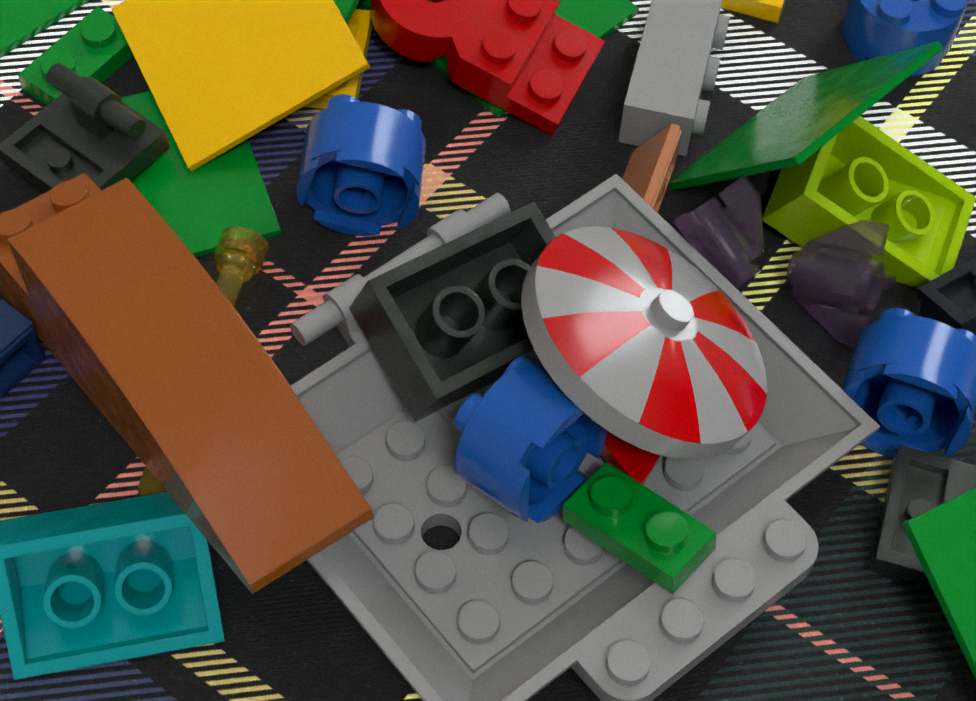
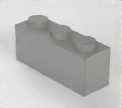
[618,0,730,156]

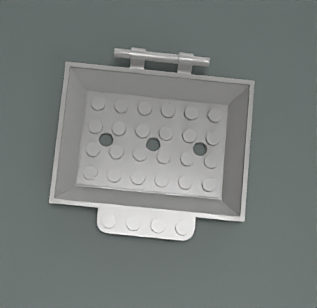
[290,174,880,701]

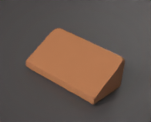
[622,124,682,213]

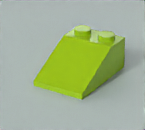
[762,116,976,289]

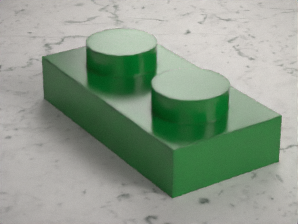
[18,6,134,106]
[563,462,717,594]

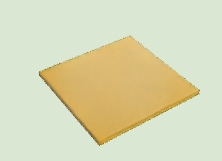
[111,0,371,172]

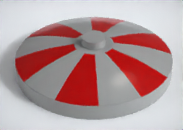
[521,226,767,460]

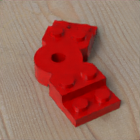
[370,0,606,136]

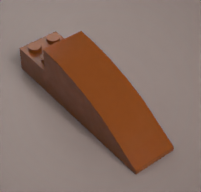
[0,173,373,594]

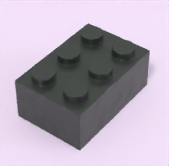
[349,202,556,422]

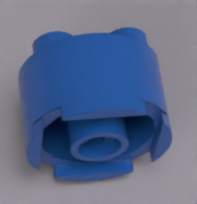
[842,0,968,77]
[296,94,426,236]
[842,308,976,458]
[454,356,608,523]

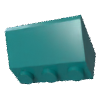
[0,492,225,680]

